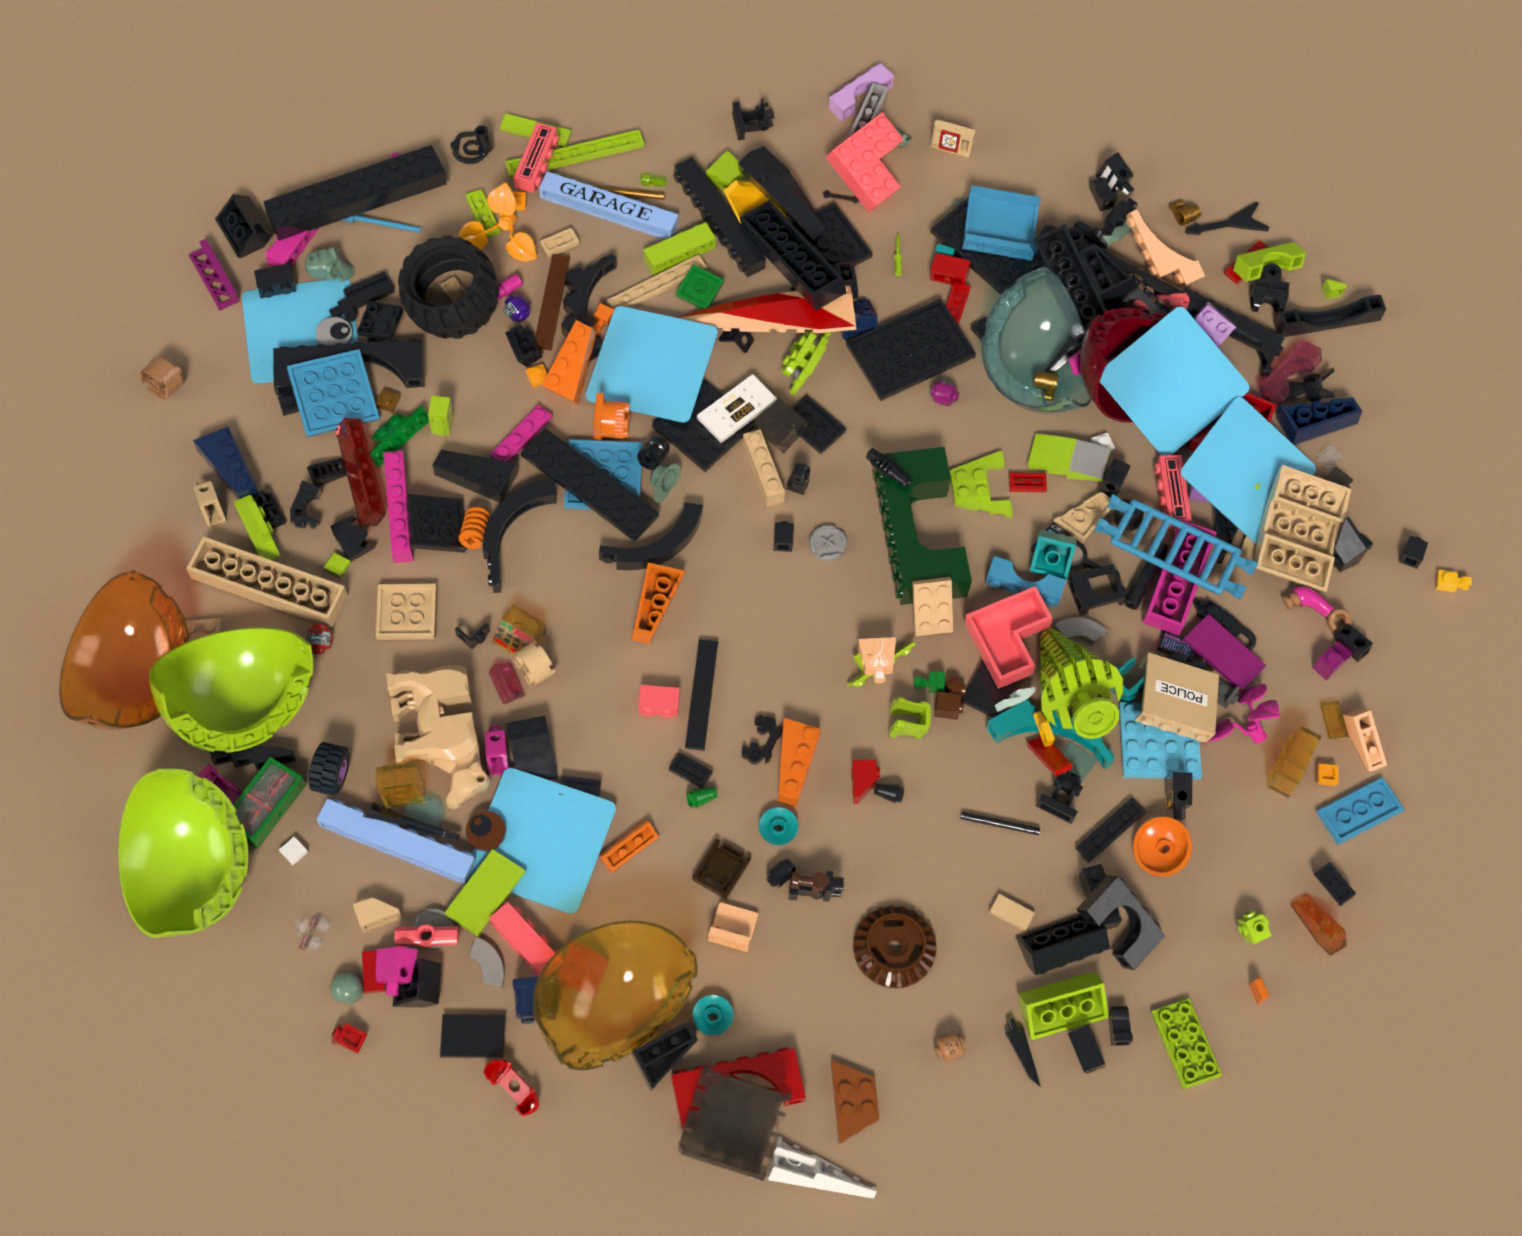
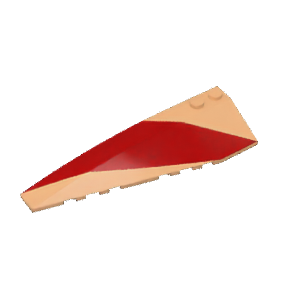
[677,285,856,333]

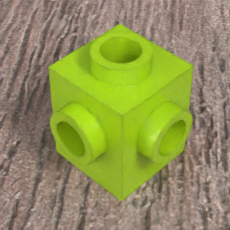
[1237,910,1272,944]

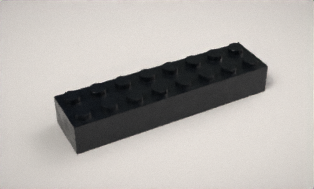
[739,200,847,311]

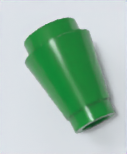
[686,787,717,809]

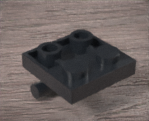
[357,301,404,343]

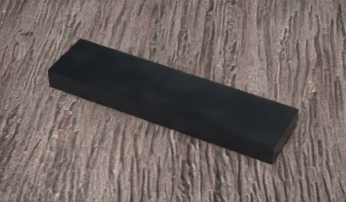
[1076,798,1146,863]

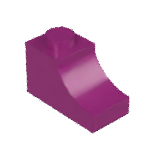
[1312,641,1353,680]

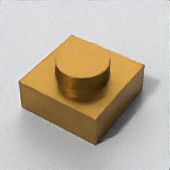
[375,389,400,413]

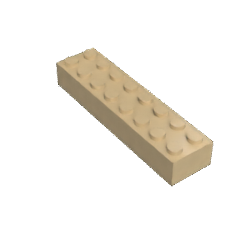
[186,536,348,629]

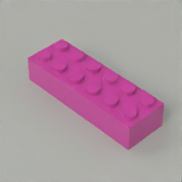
[1143,519,1217,637]

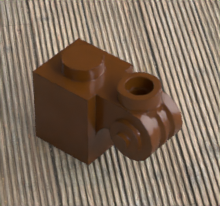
[934,677,966,720]

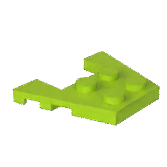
[950,451,1013,518]

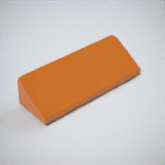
[598,820,659,873]

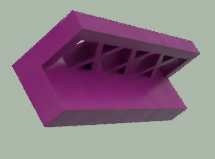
[188,239,239,311]

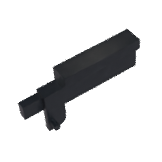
[329,272,395,323]

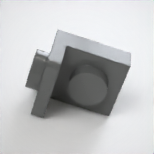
[1217,679,1240,709]

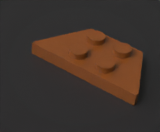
[831,1061,879,1144]

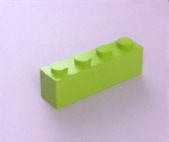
[643,222,716,276]

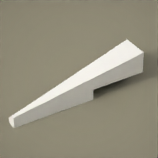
[768,1135,877,1198]

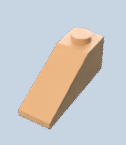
[1343,708,1387,772]

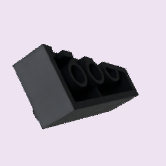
[432,450,518,503]

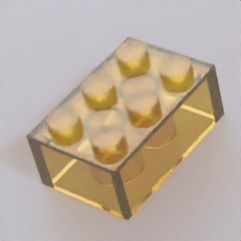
[1267,725,1322,798]

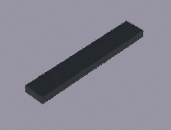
[685,639,718,751]

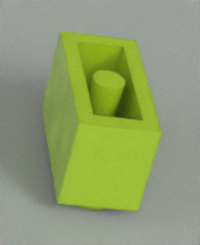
[428,396,453,436]

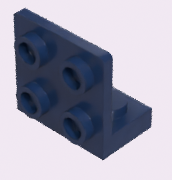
[841,299,878,339]

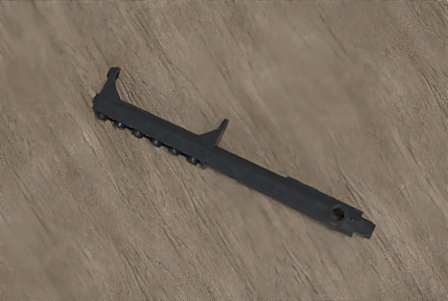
[1040,224,1285,377]

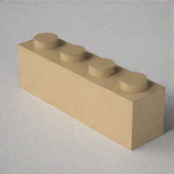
[742,429,785,507]

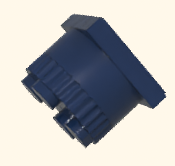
[512,975,558,1024]

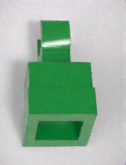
[913,672,946,694]

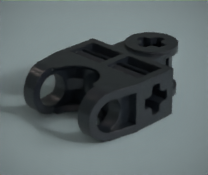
[1249,264,1290,316]

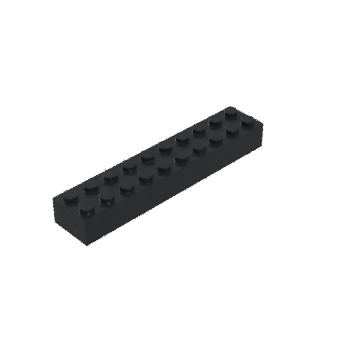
[264,145,446,241]

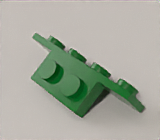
[368,406,429,467]

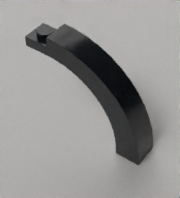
[599,502,703,570]

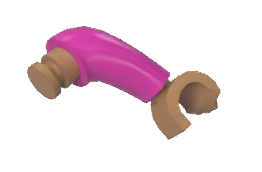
[1283,586,1352,632]

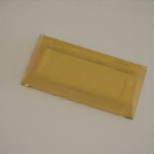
[1320,701,1348,739]

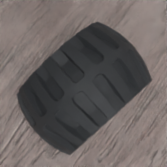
[398,235,499,339]

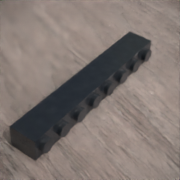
[673,157,766,277]

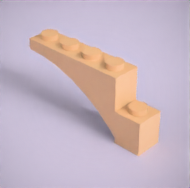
[1126,210,1205,287]

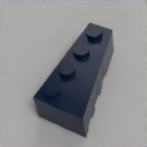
[1276,397,1362,445]
[193,427,258,500]

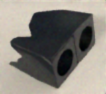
[330,515,375,561]

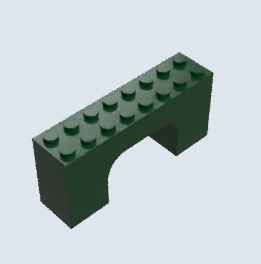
[873,447,972,605]

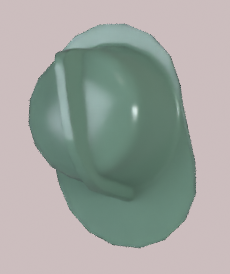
[650,463,681,503]

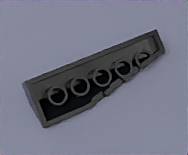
[738,146,826,241]

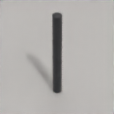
[961,812,1040,836]

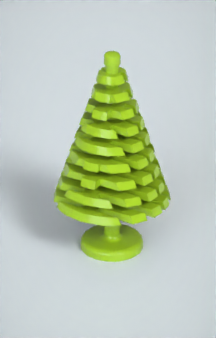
[1040,627,1123,739]

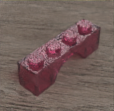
[1259,341,1322,406]

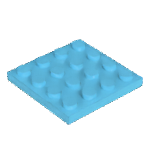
[1118,702,1202,780]

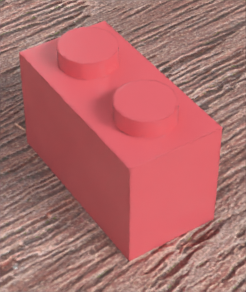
[638,685,680,718]

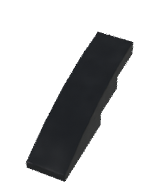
[209,746,296,770]

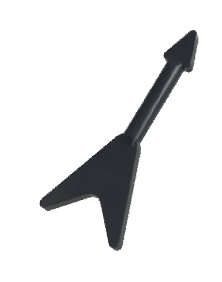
[1186,202,1269,235]
[363,802,460,840]

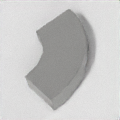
[1053,618,1108,644]
[469,937,504,988]

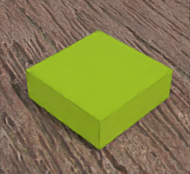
[324,553,351,578]

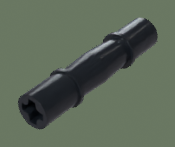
[1124,542,1168,610]

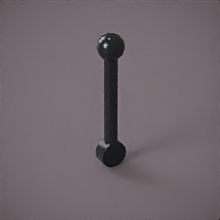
[823,191,859,204]

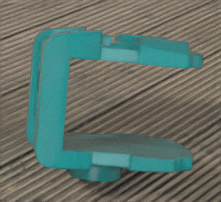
[1110,657,1145,702]

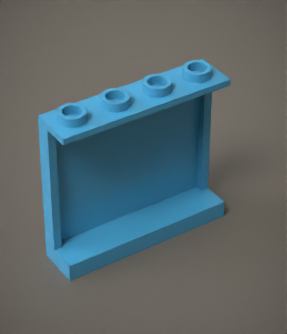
[962,186,1041,261]

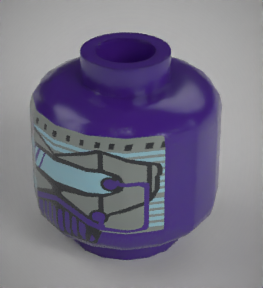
[504,295,530,322]

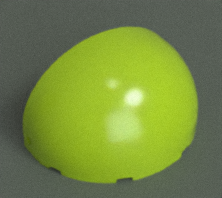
[149,627,314,753]
[118,769,248,938]

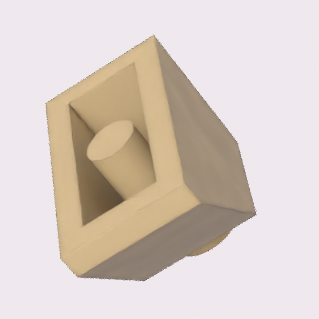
[353,897,402,932]

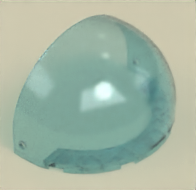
[982,266,1091,414]

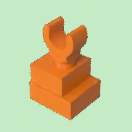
[592,303,615,337]

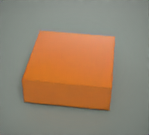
[1249,978,1269,1004]

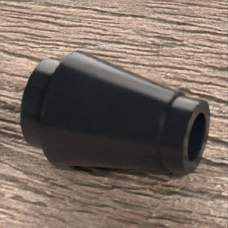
[874,783,904,804]

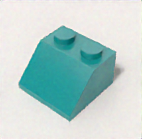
[1030,529,1077,580]

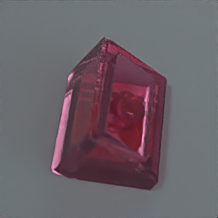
[489,662,525,704]

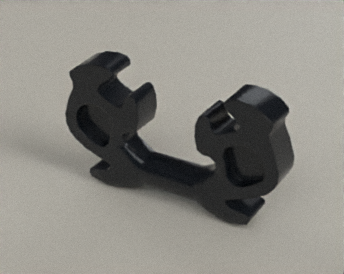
[741,715,782,765]

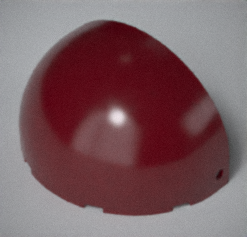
[1080,308,1167,423]

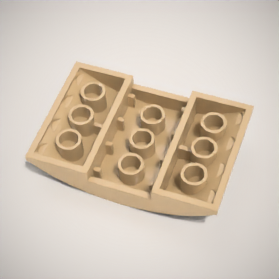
[1255,465,1351,593]

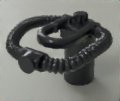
[450,125,493,164]

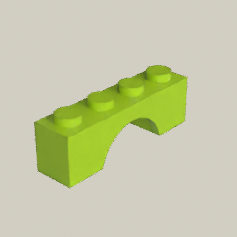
[1233,242,1306,282]

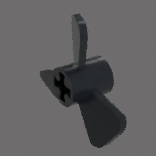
[1282,367,1336,402]

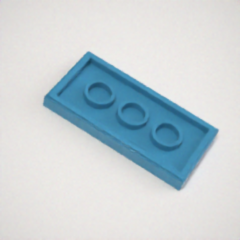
[1316,777,1405,845]

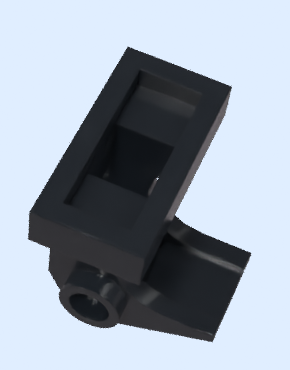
[732,99,775,141]
[290,480,322,529]
[1036,771,1083,824]

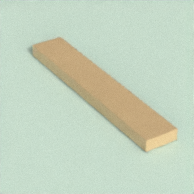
[606,254,708,310]

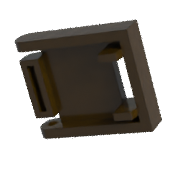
[692,839,751,900]

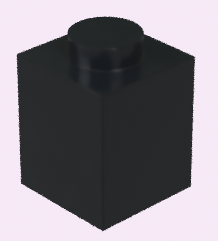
[773,521,794,552]
[1399,536,1429,569]

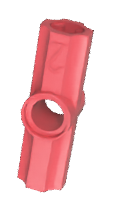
[394,924,459,948]

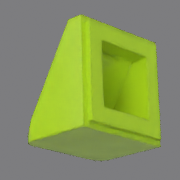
[1322,279,1347,299]

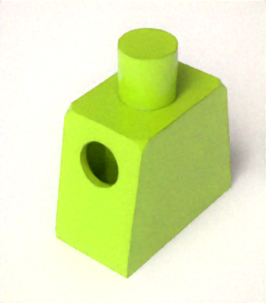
[706,151,747,190]

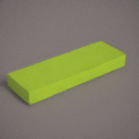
[465,189,501,238]

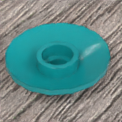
[759,807,799,846]
[692,995,734,1036]

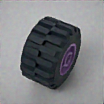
[308,742,349,796]

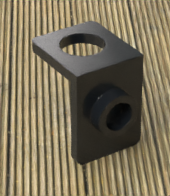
[718,328,754,353]
[455,623,490,649]

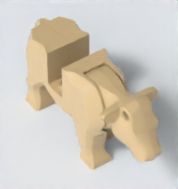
[386,665,490,810]

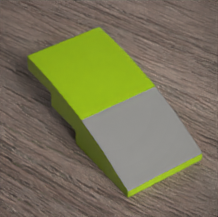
[1028,434,1111,481]

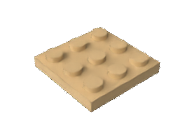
[376,584,437,640]

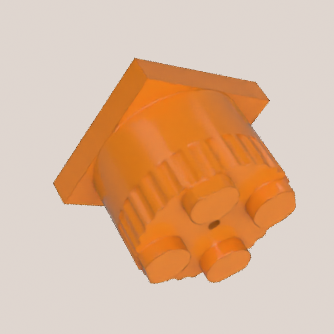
[593,393,630,441]

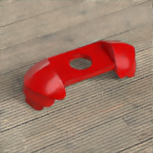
[483,1059,539,1116]

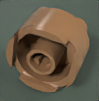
[139,355,183,400]

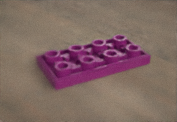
[1183,614,1266,692]

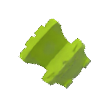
[889,697,931,739]

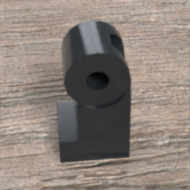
[1089,177,1118,212]
[786,463,811,495]
[1334,624,1373,662]
[1109,1006,1133,1046]

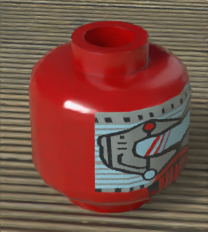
[306,625,332,654]

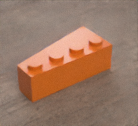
[542,320,597,405]
[631,562,685,644]
[778,718,821,808]

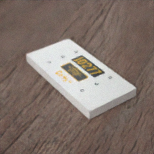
[697,374,777,443]

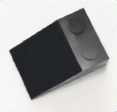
[506,715,558,780]

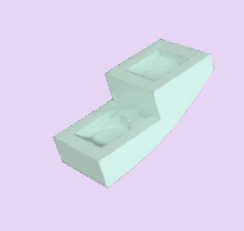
[995,687,1036,712]

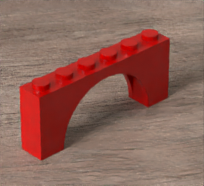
[671,1047,806,1129]

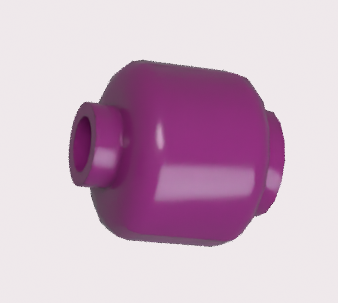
[931,380,959,406]

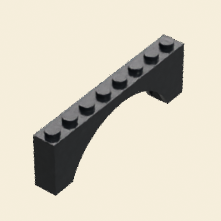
[273,339,425,396]

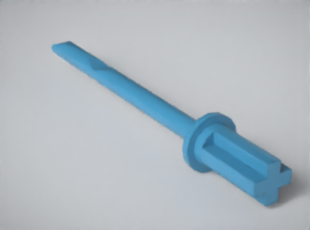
[343,215,421,233]

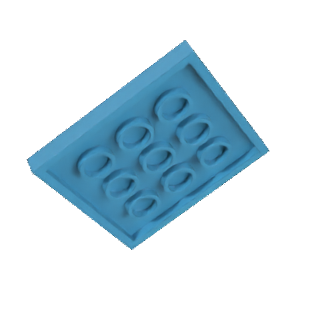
[287,349,380,438]
[564,439,643,510]

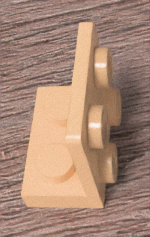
[708,903,758,952]

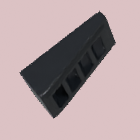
[307,458,350,487]

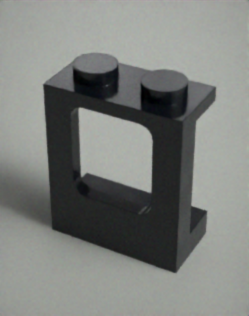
[1068,564,1127,616]

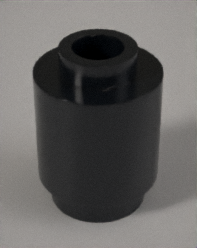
[766,858,796,888]

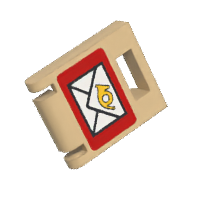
[931,120,976,158]

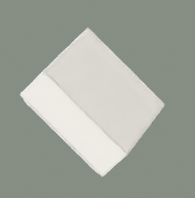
[279,837,308,866]

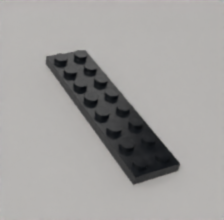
[521,428,659,542]

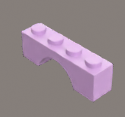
[829,63,894,121]

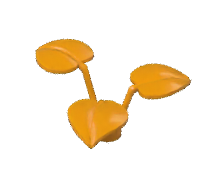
[458,182,538,261]

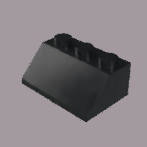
[215,194,273,258]

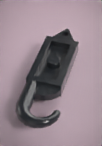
[1192,599,1256,650]

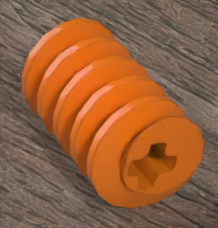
[459,507,490,549]

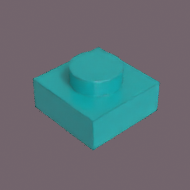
[934,244,955,258]

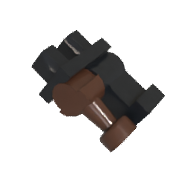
[788,871,844,902]

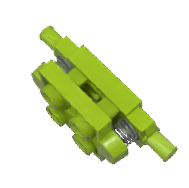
[780,330,832,395]

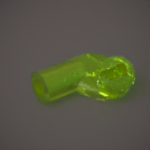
[640,173,666,187]

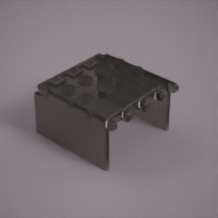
[678,1066,792,1181]

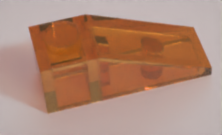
[1291,894,1347,956]

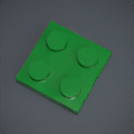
[675,264,724,309]

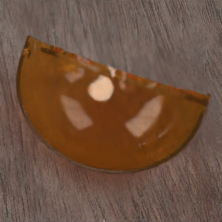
[59,570,190,730]

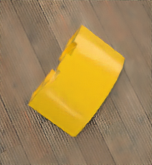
[723,172,795,223]

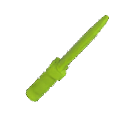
[894,233,902,276]

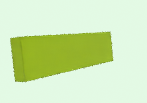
[500,113,572,147]

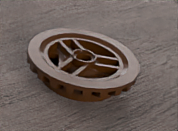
[853,905,937,989]

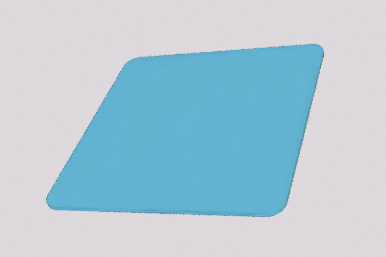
[242,278,359,384]
[585,306,718,423]
[1100,307,1249,456]
[1181,397,1316,544]
[469,768,616,914]

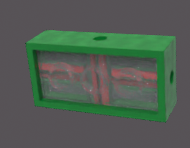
[233,757,306,849]

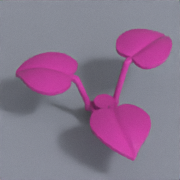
[1204,683,1280,745]

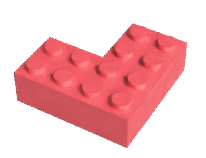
[826,112,904,212]
[964,586,1053,689]

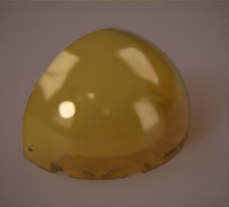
[533,920,698,1070]

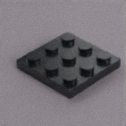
[406,494,467,553]

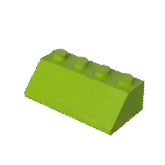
[1018,971,1109,1040]

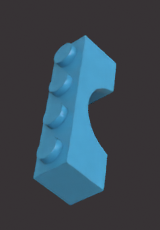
[985,556,1066,607]

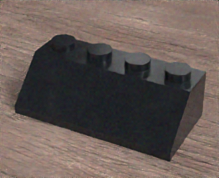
[1016,913,1110,975]

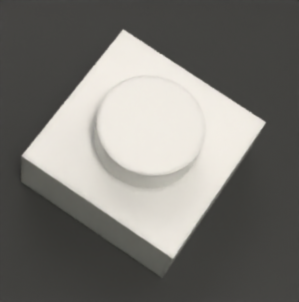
[1090,433,1115,452]

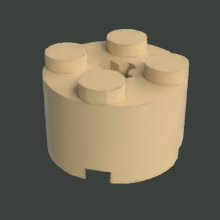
[512,640,555,686]

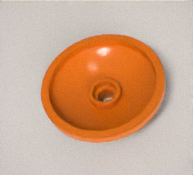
[1133,817,1193,877]

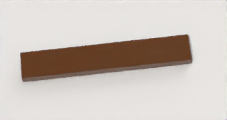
[535,254,570,351]

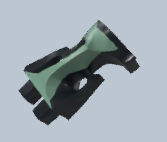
[1074,198,1138,249]

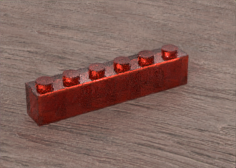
[335,418,386,526]

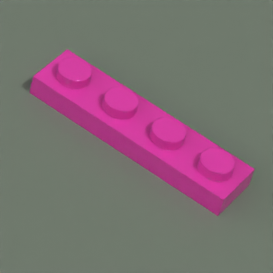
[490,405,553,462]

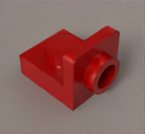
[331,1023,368,1054]

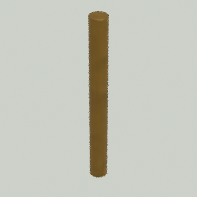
[595,186,665,200]

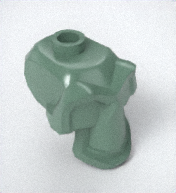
[305,247,354,282]

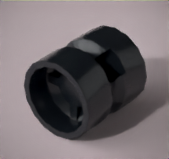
[637,436,670,470]

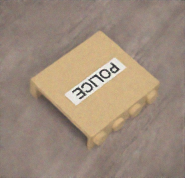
[1135,652,1219,742]

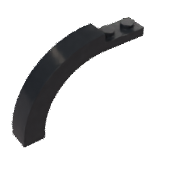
[483,478,556,593]

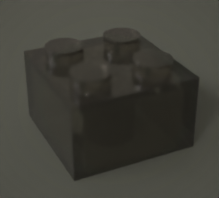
[754,397,809,454]

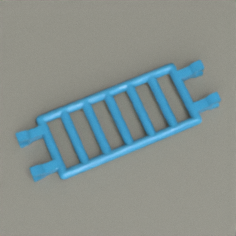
[1095,495,1258,599]

